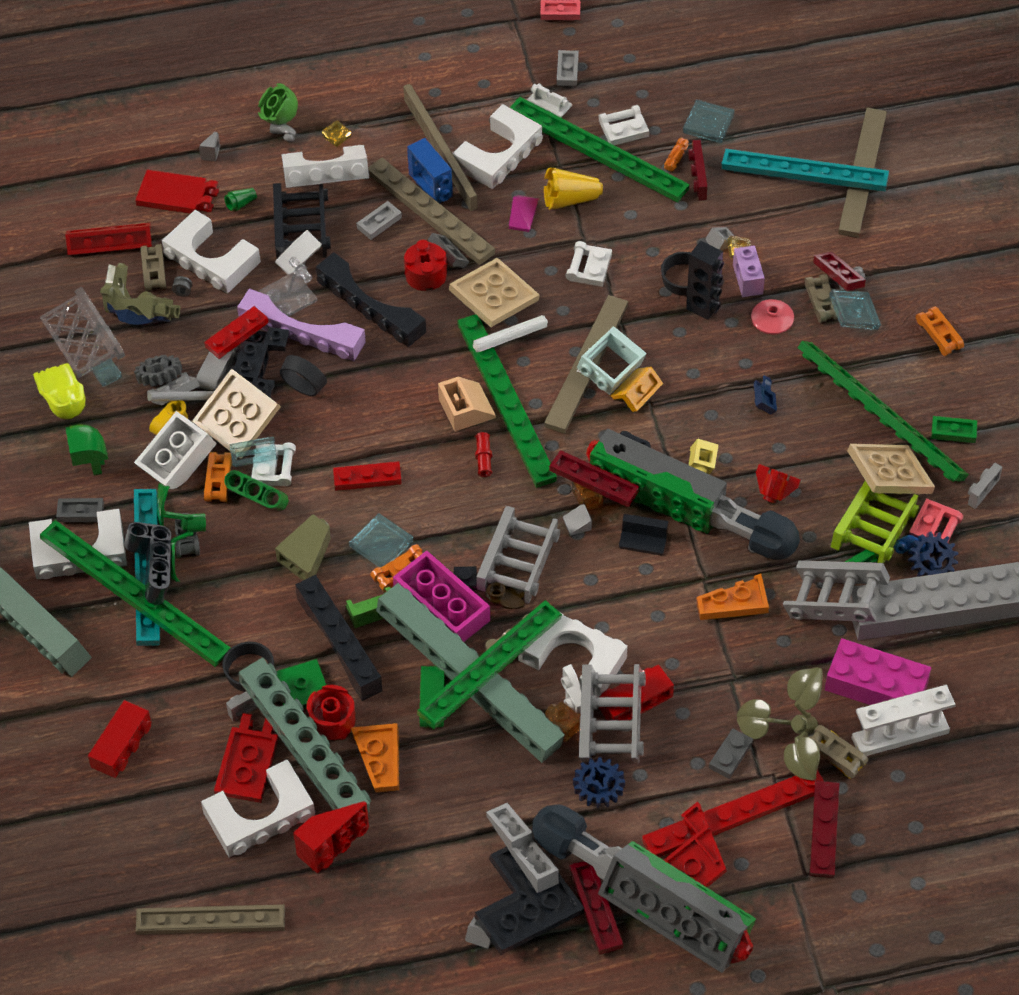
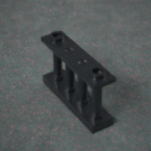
[273,183,331,259]

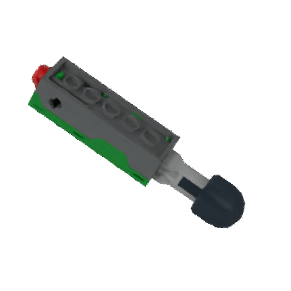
[586,428,800,560]
[532,804,756,973]

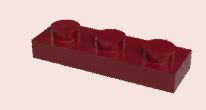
[688,140,708,201]
[813,252,866,291]

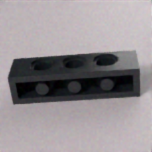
[686,241,724,320]

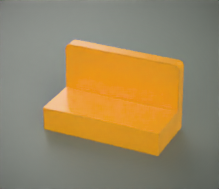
[611,367,663,412]

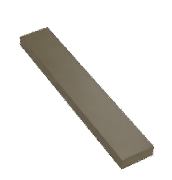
[135,904,285,935]

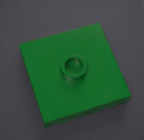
[276,659,326,709]

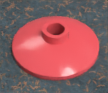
[751,299,794,335]

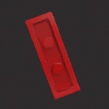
[204,306,269,359]
[333,461,402,491]

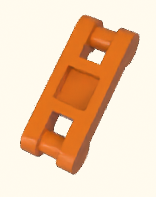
[916,306,964,356]
[204,452,232,502]
[370,544,423,592]

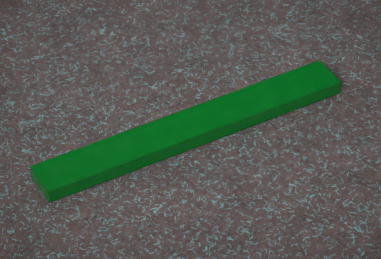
[417,600,562,729]

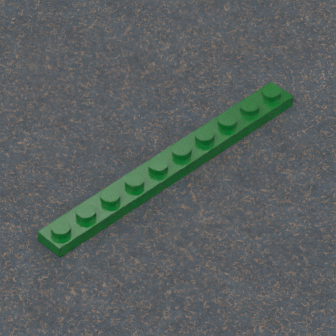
[509,97,690,203]
[457,314,557,488]
[797,341,969,482]
[40,520,231,668]

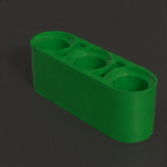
[224,470,289,511]
[419,666,445,727]

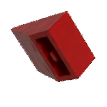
[293,801,369,873]

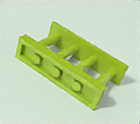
[831,480,919,564]

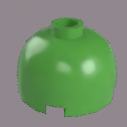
[258,83,298,125]

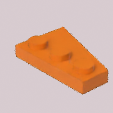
[697,573,769,620]
[351,723,399,792]

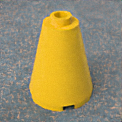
[544,168,603,210]

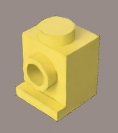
[689,439,718,474]

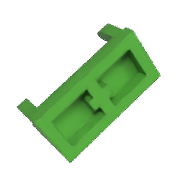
[346,587,391,628]

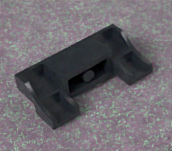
[231,327,290,398]

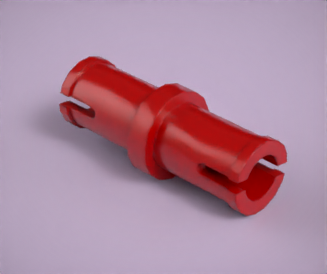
[475,432,493,477]

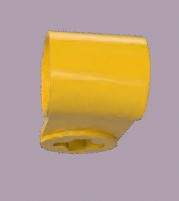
[149,400,188,435]

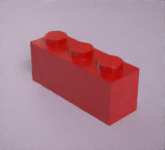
[599,664,674,721]
[88,700,152,778]

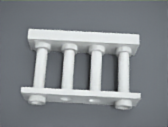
[852,685,955,756]

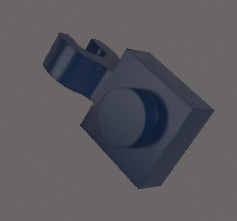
[754,375,777,415]

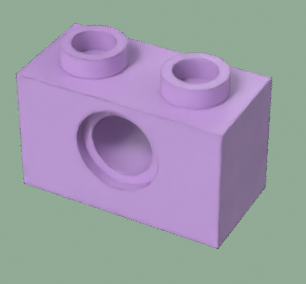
[733,246,764,297]

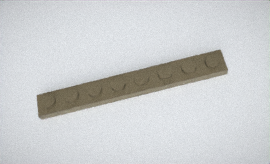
[368,158,495,265]

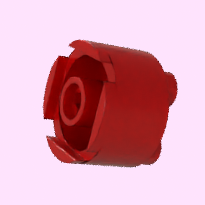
[404,240,447,291]
[307,685,356,740]

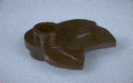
[485,573,525,609]

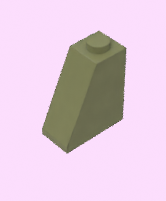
[275,514,331,580]

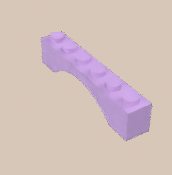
[237,289,366,361]

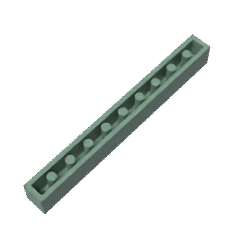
[376,583,565,763]

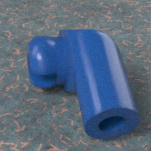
[894,535,926,554]

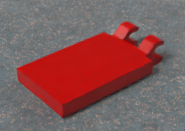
[135,170,219,214]
[214,713,279,803]

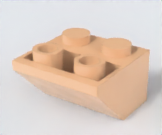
[438,377,496,432]

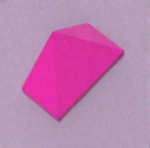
[509,195,539,232]

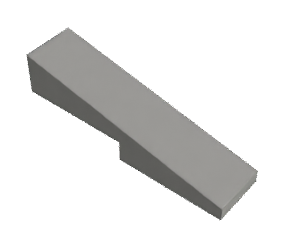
[486,803,558,893]

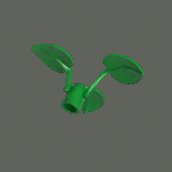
[157,483,206,582]

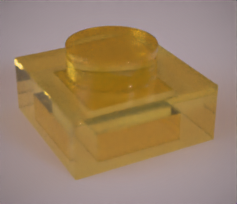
[322,120,351,147]
[727,235,751,258]

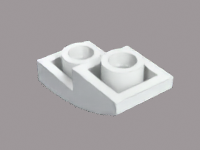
[275,230,322,277]
[561,664,581,719]

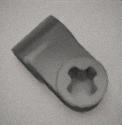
[175,513,200,558]

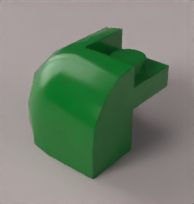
[66,424,108,476]

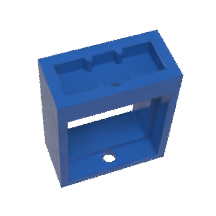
[407,138,453,203]

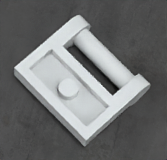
[599,105,649,145]
[566,241,612,287]
[252,442,296,486]

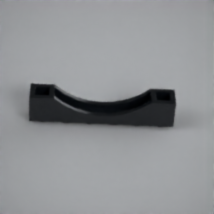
[316,252,426,347]
[295,575,383,701]

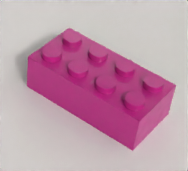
[393,551,490,642]
[825,638,931,705]

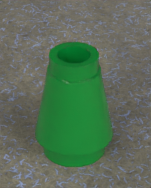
[224,188,257,211]

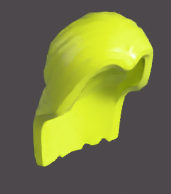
[33,363,86,420]

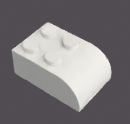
[134,411,217,489]

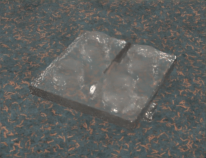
[259,257,318,317]

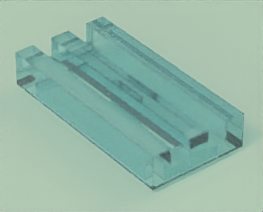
[230,437,278,467]

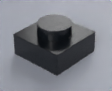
[454,566,477,591]

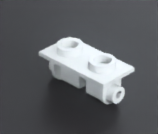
[528,84,572,118]

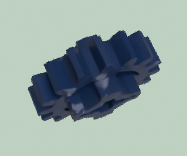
[908,531,958,577]
[573,757,625,808]

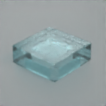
[92,359,122,387]

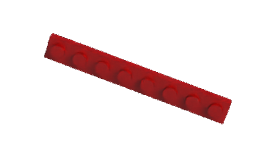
[642,770,824,857]

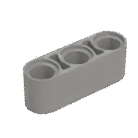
[197,344,240,391]

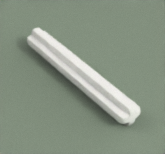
[473,315,548,352]

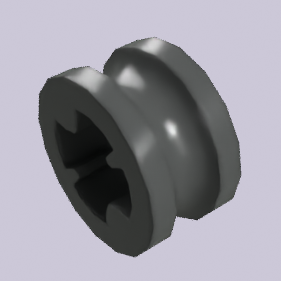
[172,276,193,297]

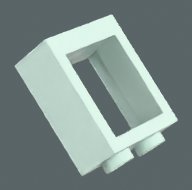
[577,326,647,395]

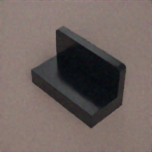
[619,514,669,556]

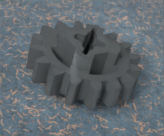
[134,355,183,386]

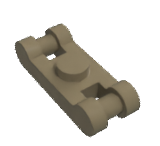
[140,244,167,291]
[805,274,841,323]
[809,725,868,778]

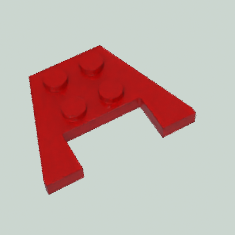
[664,801,727,887]

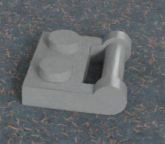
[147,372,200,405]

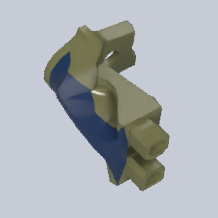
[100,263,180,325]

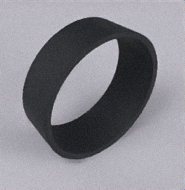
[661,252,691,296]
[280,355,327,396]
[223,641,274,692]

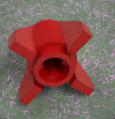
[756,464,801,503]

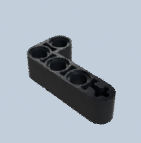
[124,522,171,605]

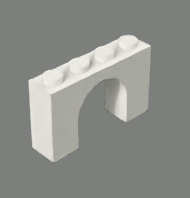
[453,104,543,189]
[282,145,369,188]
[162,210,260,294]
[29,509,127,579]
[518,612,627,697]
[201,759,315,857]

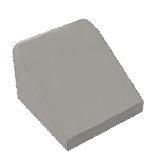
[199,132,220,161]
[706,227,738,251]
[563,504,592,536]
[465,918,491,948]

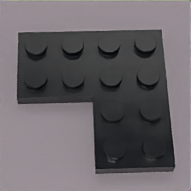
[474,838,584,955]

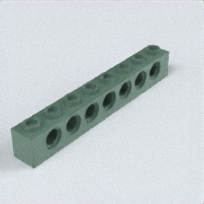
[239,658,371,813]

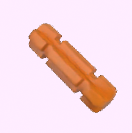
[664,137,689,172]

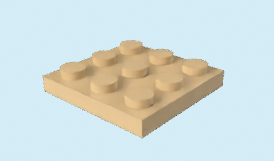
[449,258,540,327]
[192,369,281,459]
[847,444,935,494]

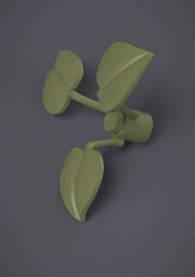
[737,667,823,780]

